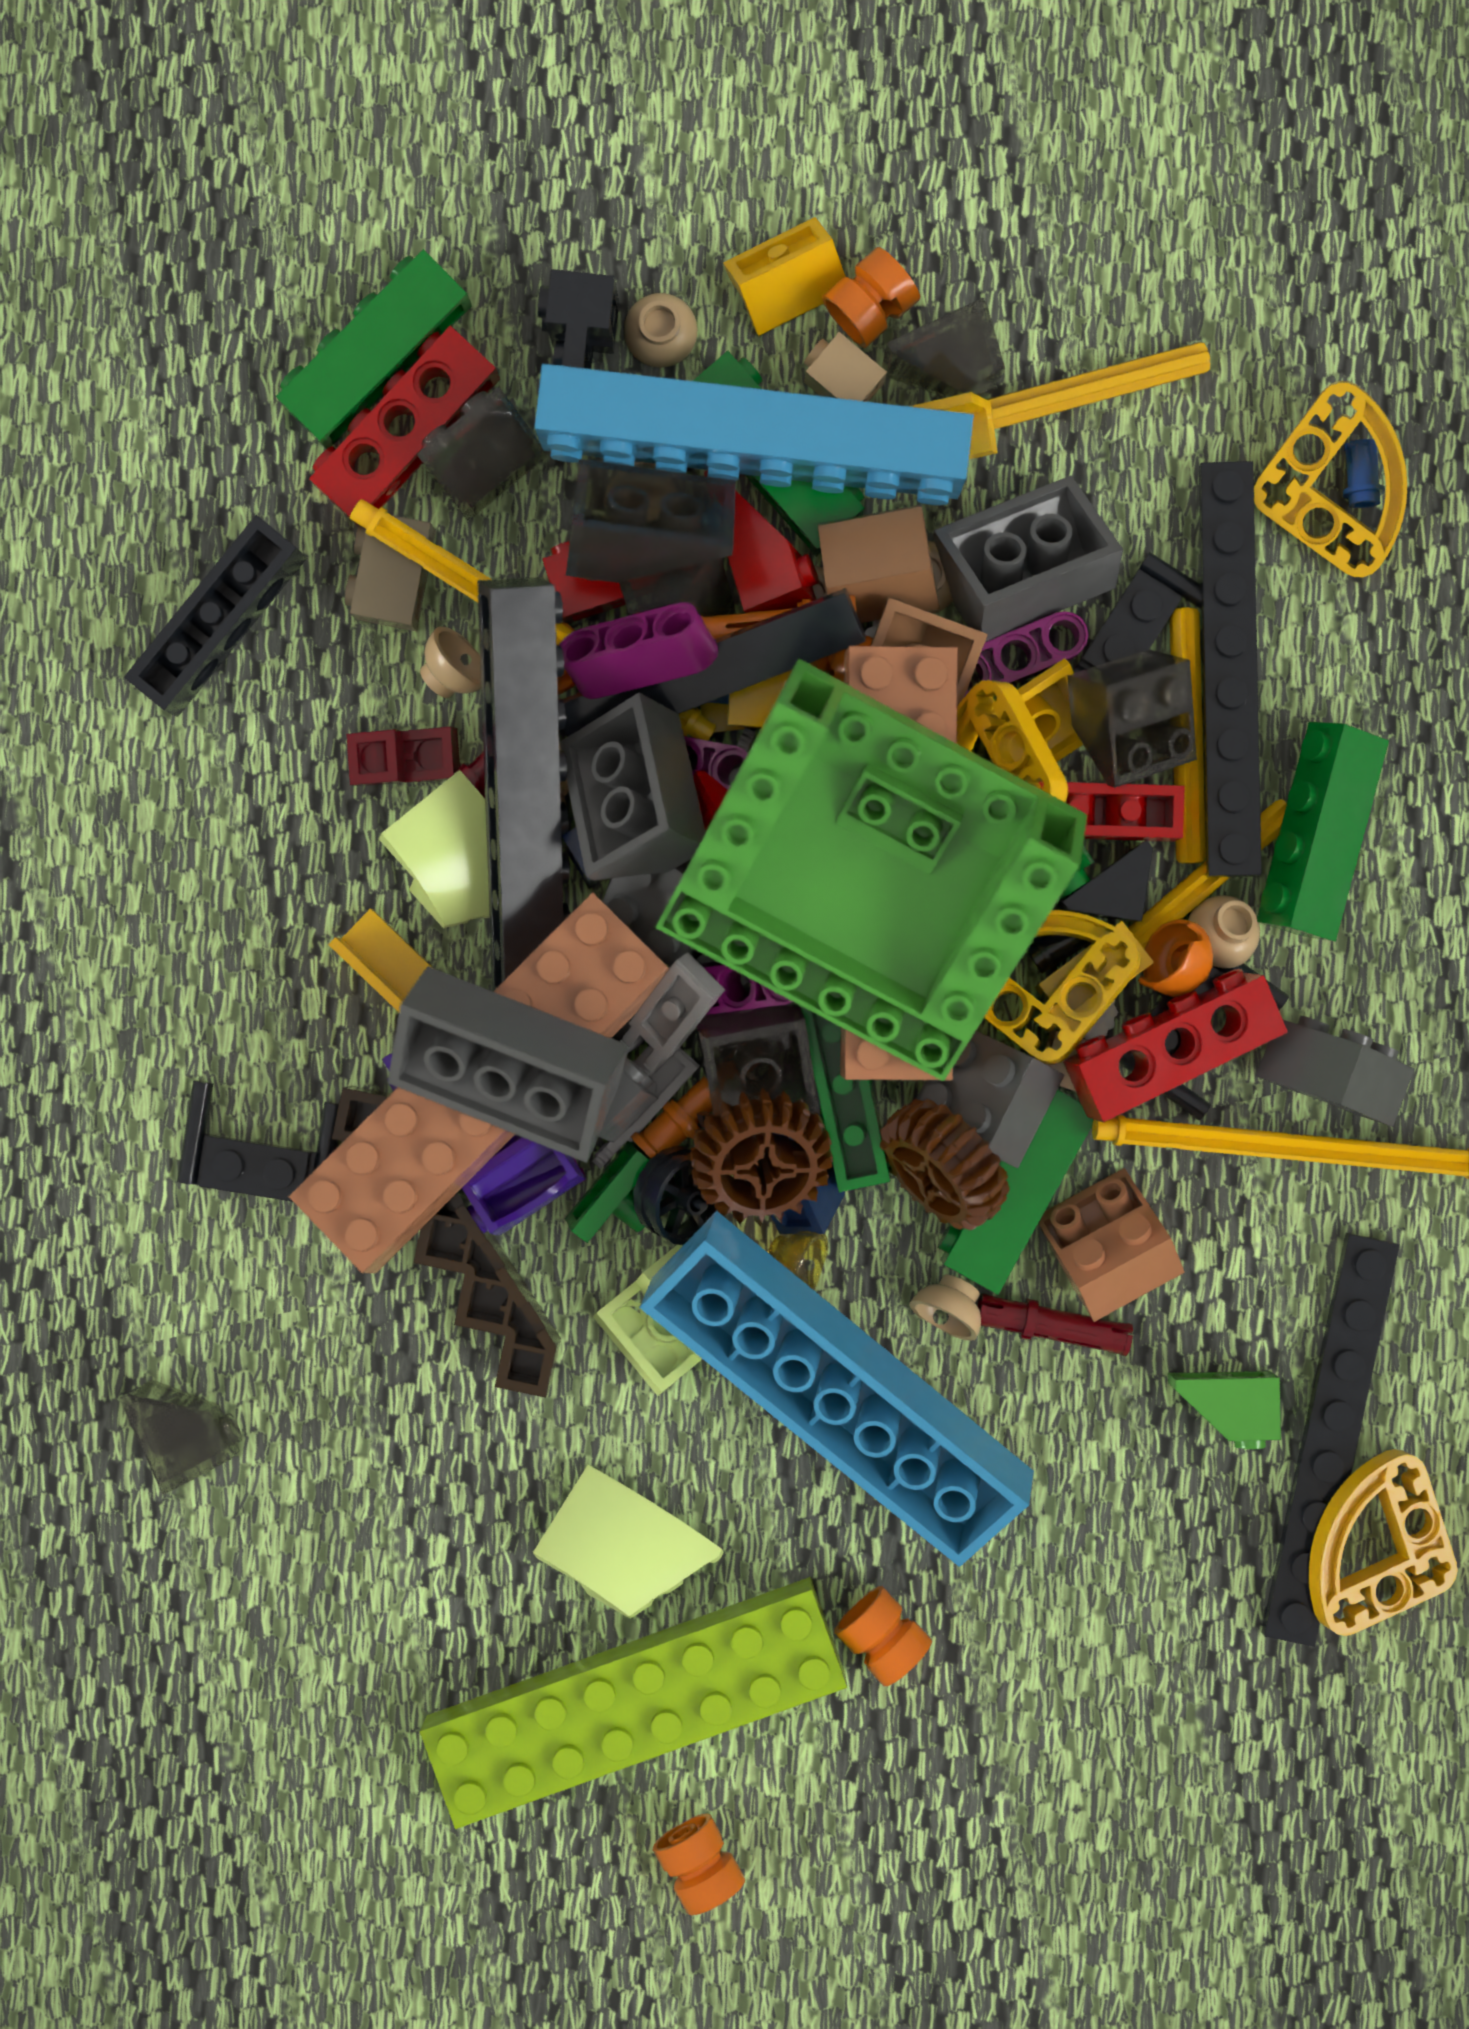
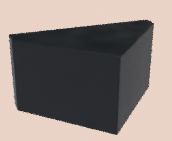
[1058,840,1153,923]

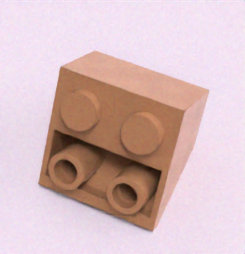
[1038,1168,1185,1322]

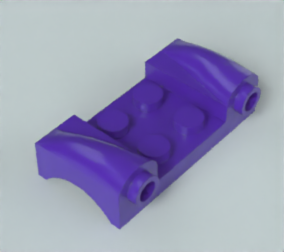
[382,1053,586,1236]

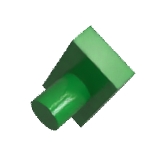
[565,1141,650,1243]

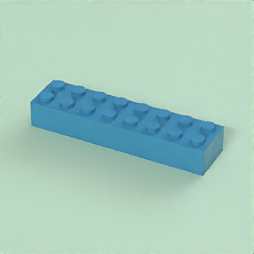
[534,364,974,505]
[639,1211,1034,1567]

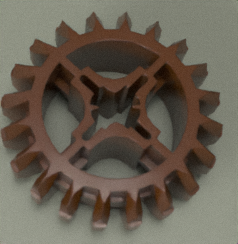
[690,1088,833,1226]
[880,1099,1010,1231]

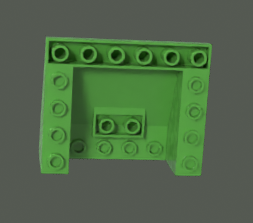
[655,659,1087,1082]

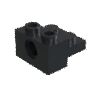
[538,269,619,369]

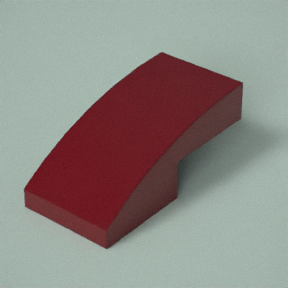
[346,726,460,786]

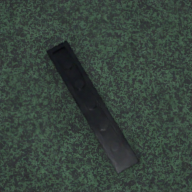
[562,588,866,737]

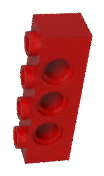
[309,326,500,526]
[1039,782,1185,842]
[1063,969,1288,1123]

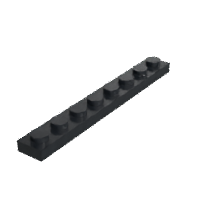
[1199,461,1262,877]
[1261,1233,1400,1647]

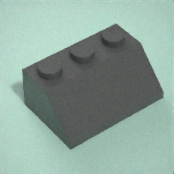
[933,475,1123,642]
[559,693,706,880]

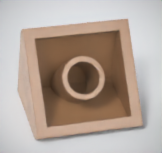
[818,504,940,623]
[871,597,988,706]

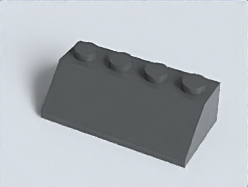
[388,966,629,1163]

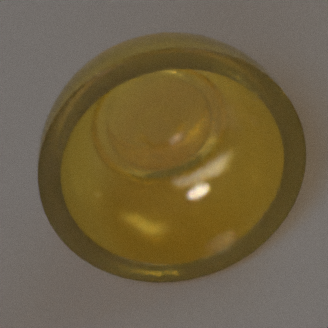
[767,1231,828,1290]

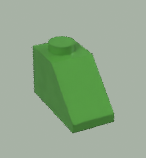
[1168,1371,1281,1449]

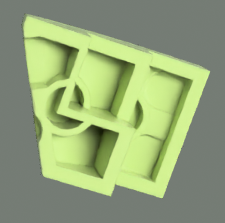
[379,770,490,928]
[593,1245,702,1396]
[533,1465,724,1619]

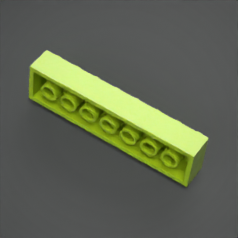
[419,1577,847,1829]

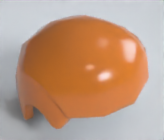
[1138,919,1213,997]

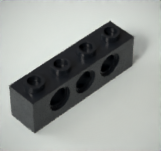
[124,515,307,717]

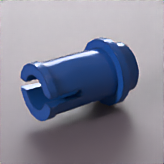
[1343,439,1385,508]

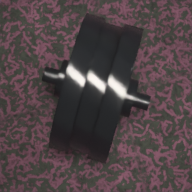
[634,1146,727,1245]

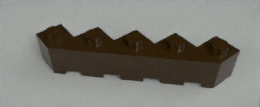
[332,1085,561,1398]

